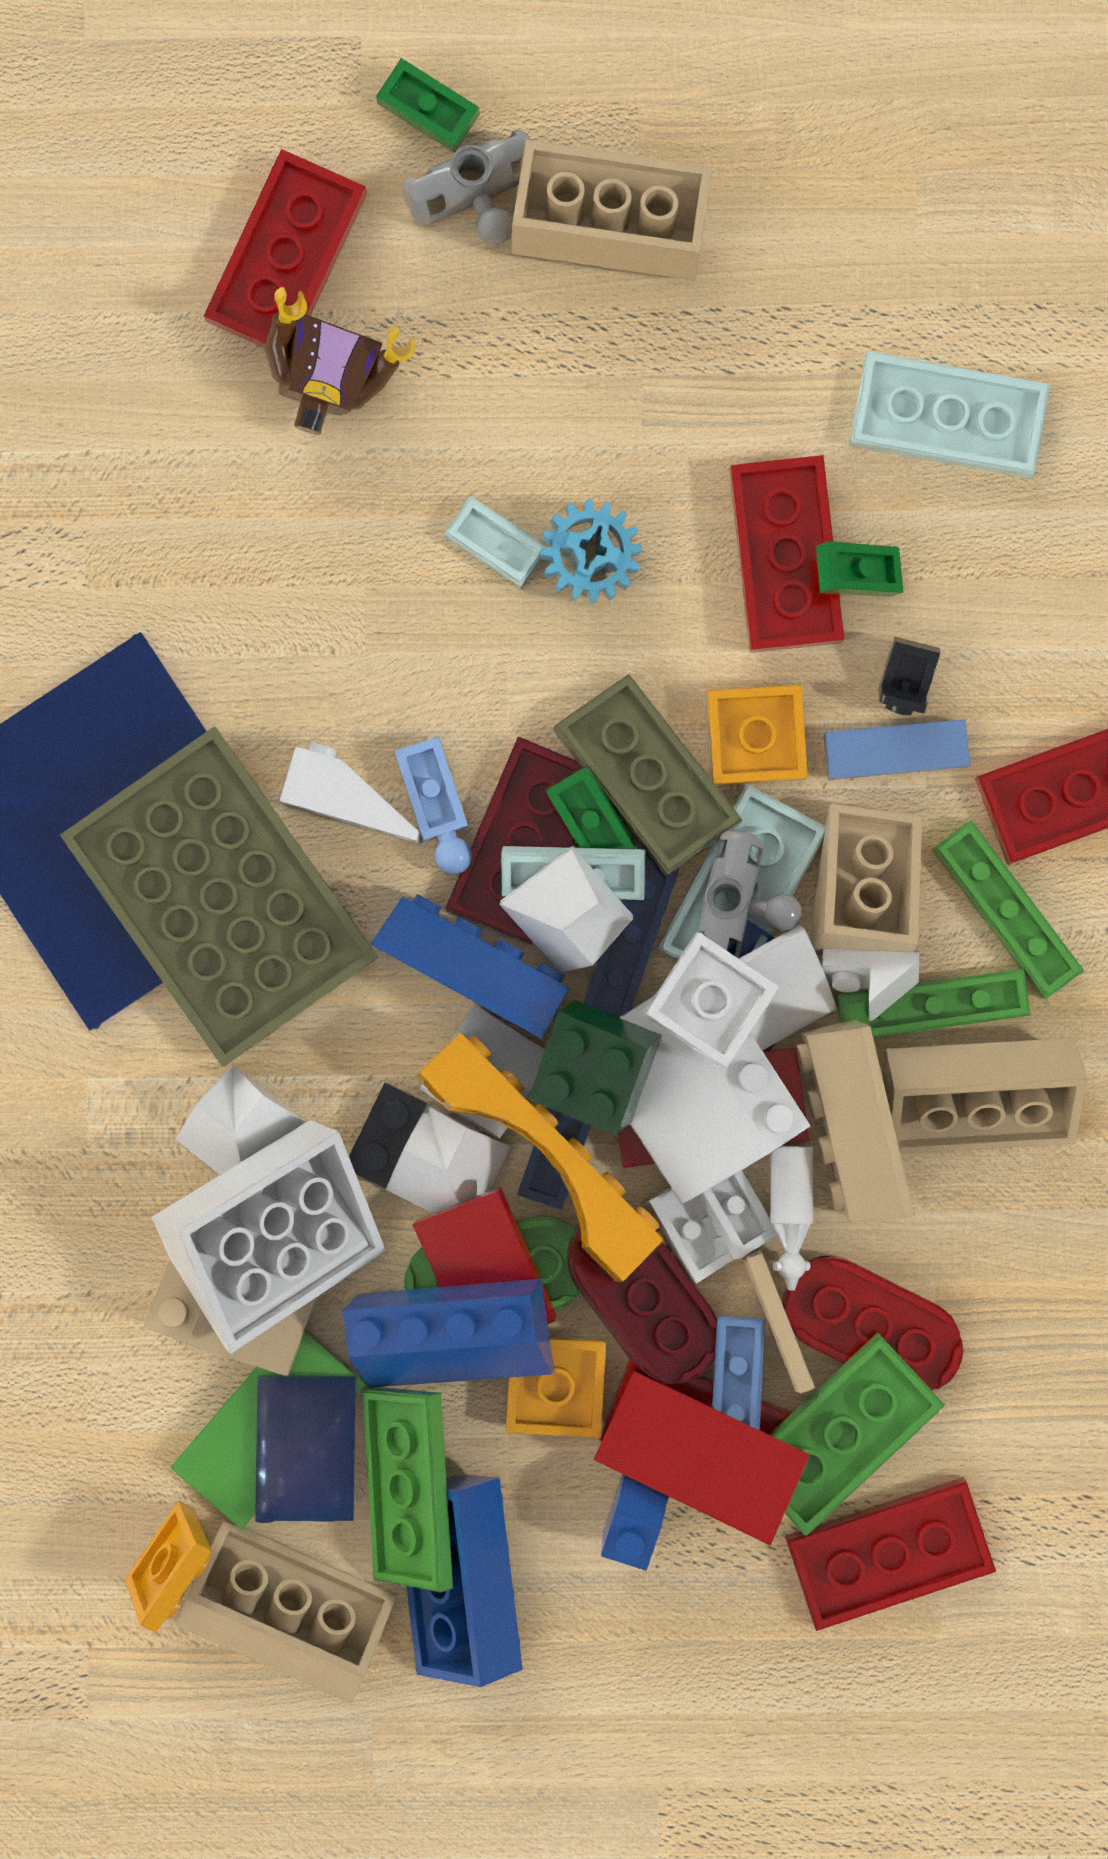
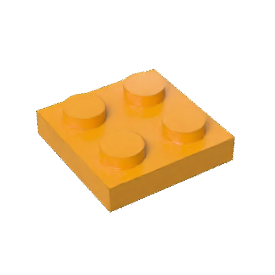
[707,685,808,786]
[506,1336,606,1438]
[125,1500,212,1633]

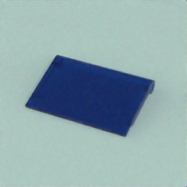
[255,1375,356,1523]

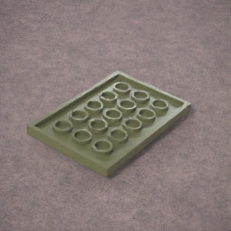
[60,726,379,1067]

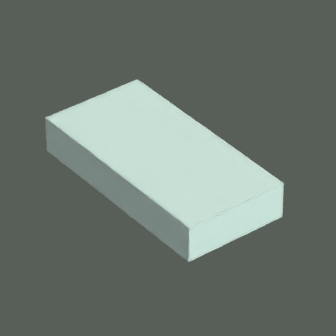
[444,496,547,589]

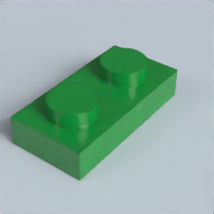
[376,58,480,153]
[816,541,904,597]
[546,765,636,849]

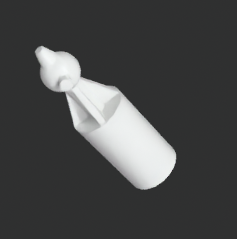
[770,1146,813,1290]

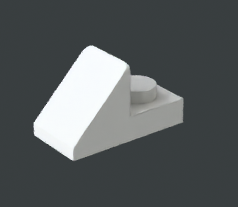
[822,949,920,1021]

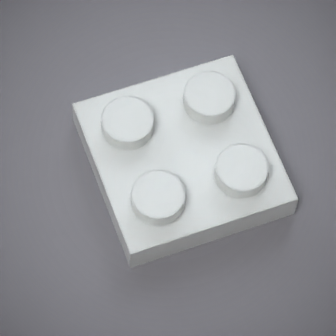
[643,932,779,1069]

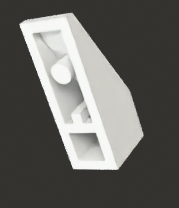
[280,742,422,844]

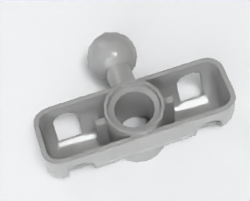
[403,130,532,245]
[697,830,802,959]

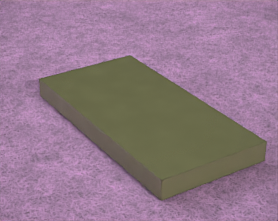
[553,674,743,878]

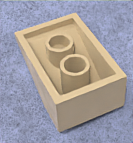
[811,803,922,955]
[144,1260,319,1376]

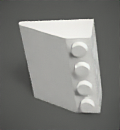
[619,994,810,1204]
[152,1120,386,1354]

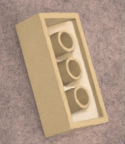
[512,140,712,281]
[796,1019,915,1221]
[883,1038,1087,1154]
[176,1519,397,1703]

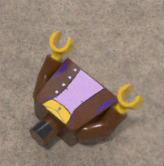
[265,287,415,435]

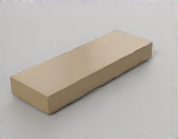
[742,1248,815,1394]

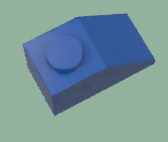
[601,1474,669,1571]

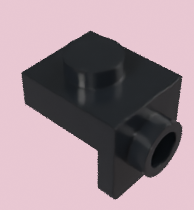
[878,636,940,715]

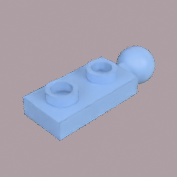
[394,736,472,875]

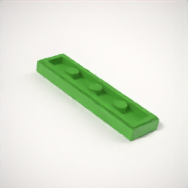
[931,820,1084,999]
[836,969,1031,1037]

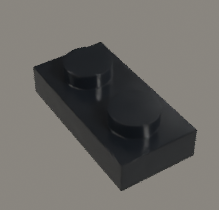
[349,1082,428,1189]

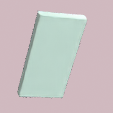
[849,351,1050,479]
[657,784,825,960]

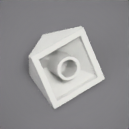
[499,846,633,972]
[175,1065,307,1175]
[386,1105,511,1213]

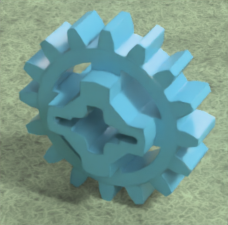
[539,499,642,605]

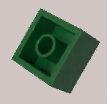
[529,999,662,1136]

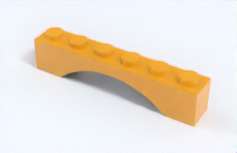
[416,1032,664,1282]

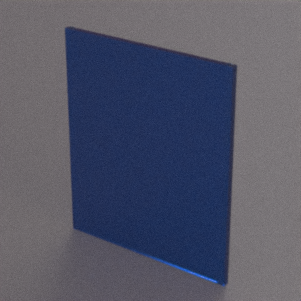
[0,632,207,1031]

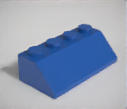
[371,894,569,1039]
[342,1279,554,1388]
[406,1475,523,1687]

